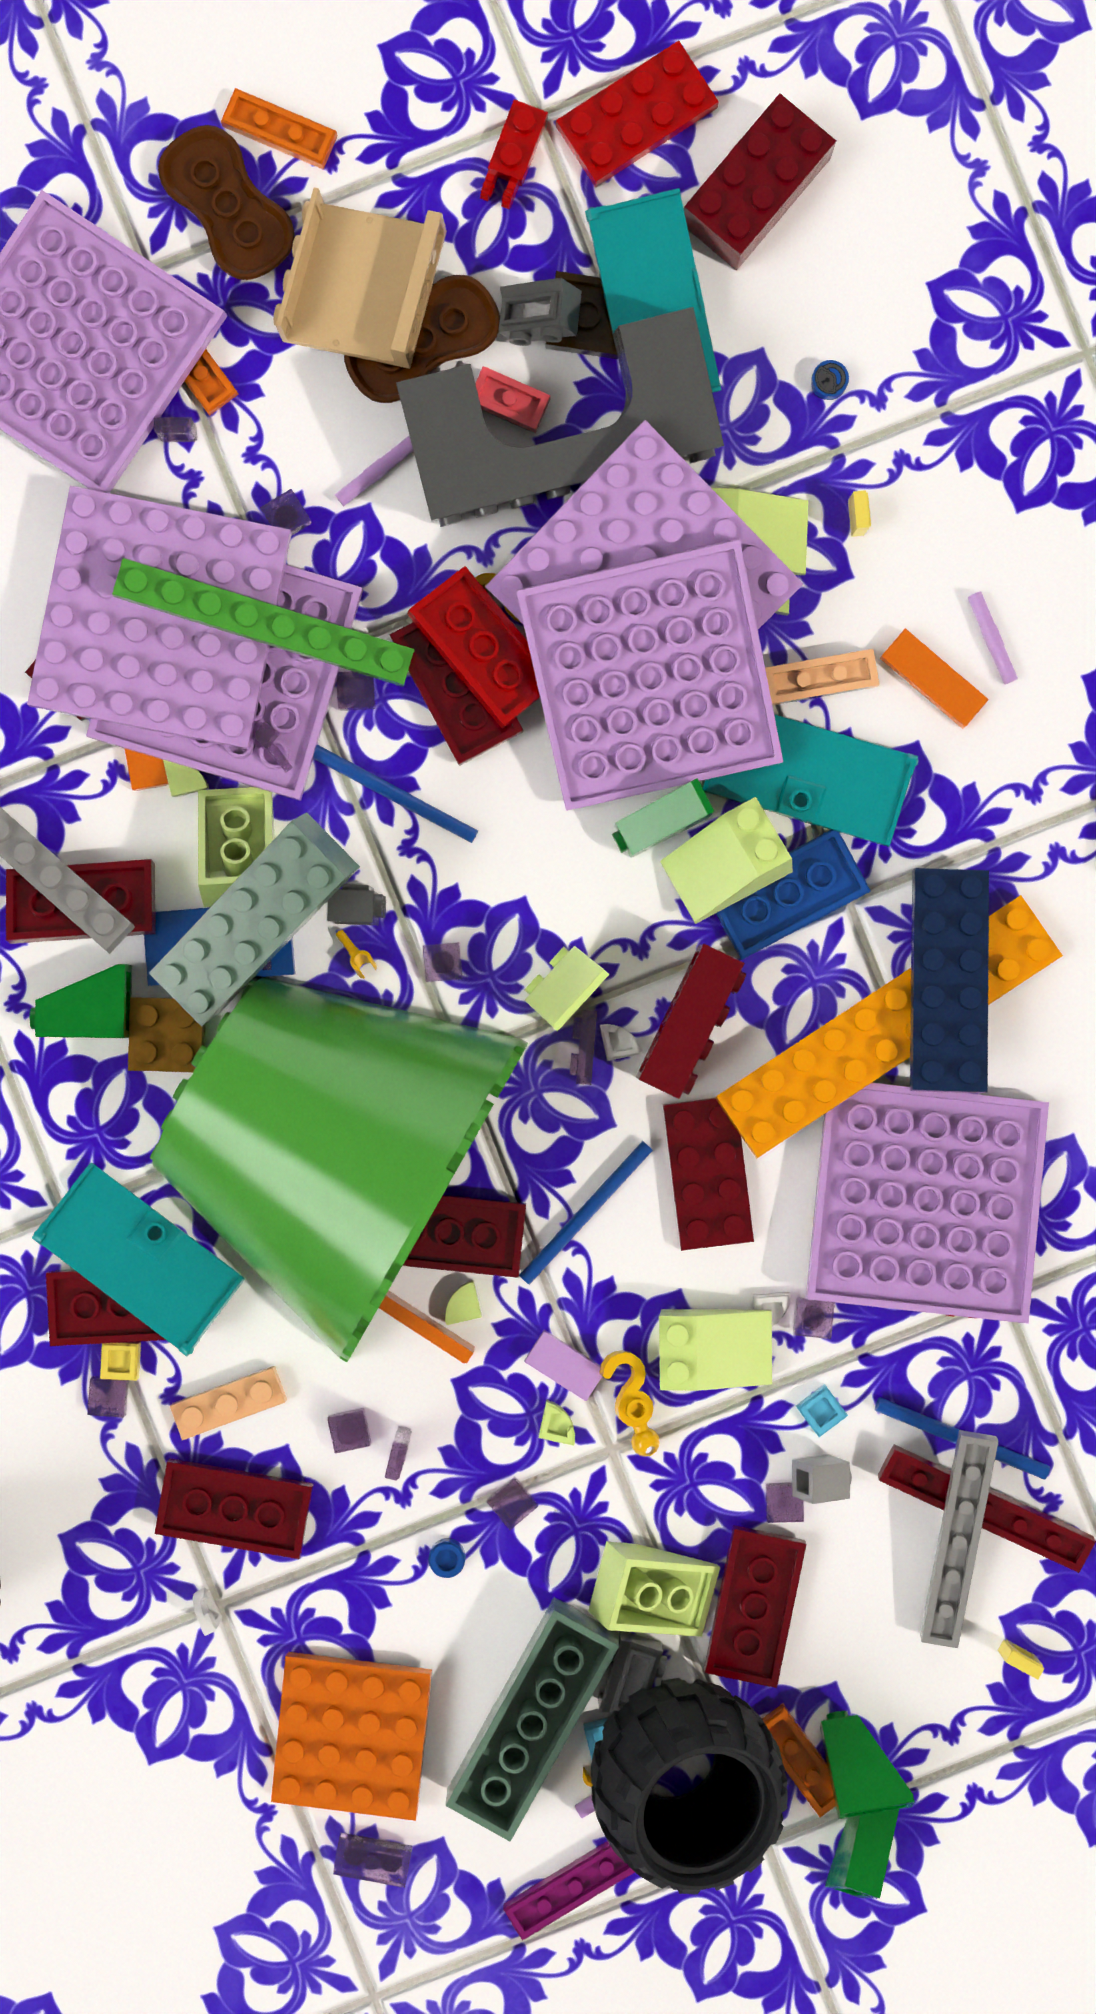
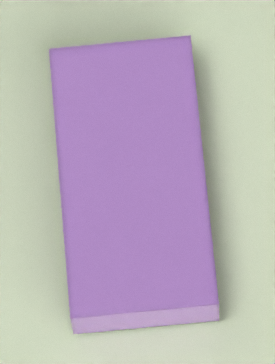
[524,1329,602,1401]

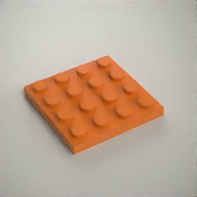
[271,1652,432,1821]

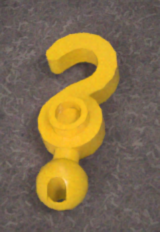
[599,1350,660,1457]

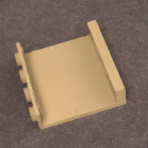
[273,187,447,369]

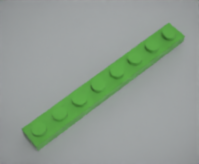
[112,558,414,687]

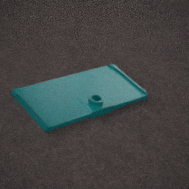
[585,188,722,393]
[703,714,918,847]
[32,1162,246,1357]

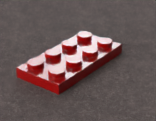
[556,40,719,188]
[407,566,540,729]

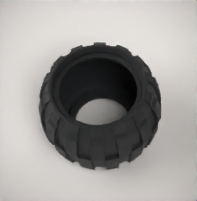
[591,1678,788,1894]

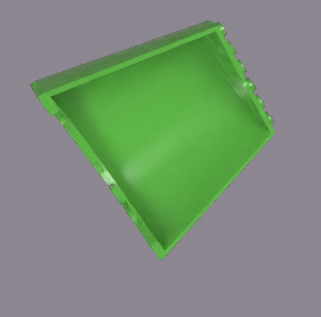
[150,977,528,1362]

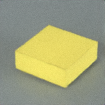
[848,490,871,537]
[100,1342,141,1381]
[997,1639,1044,1680]

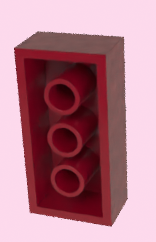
[684,93,837,271]
[636,944,747,1099]

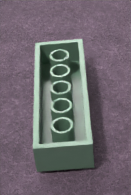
[149,812,360,1026]
[445,1597,619,1842]

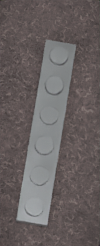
[0,807,135,954]
[920,1430,998,1648]

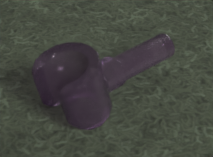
[255,722,293,773]

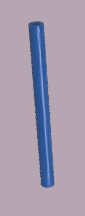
[313,744,479,843]
[519,1140,653,1285]
[874,1397,1050,1480]

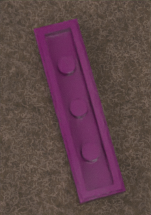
[503,1841,635,1941]

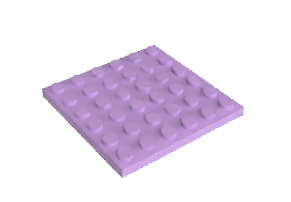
[0,190,227,493]
[485,420,803,629]
[27,485,292,750]
[516,539,783,811]
[86,564,363,801]
[805,1083,1049,1324]

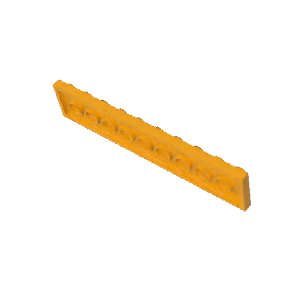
[715,895,1063,1159]

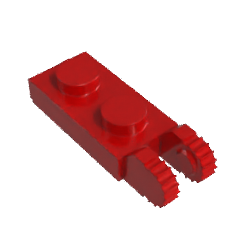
[480,99,548,209]

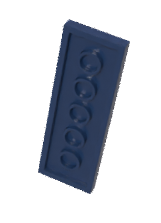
[910,868,989,1093]

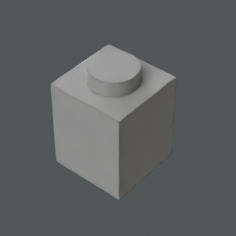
[792,1455,852,1504]

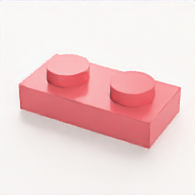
[475,366,551,433]

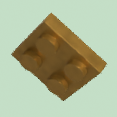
[128,997,205,1073]

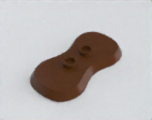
[158,125,295,280]
[344,275,500,403]

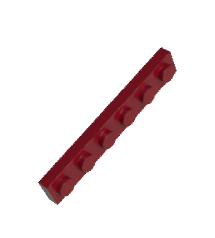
[877,1444,1096,1573]

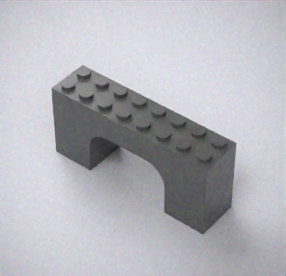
[396,307,724,527]

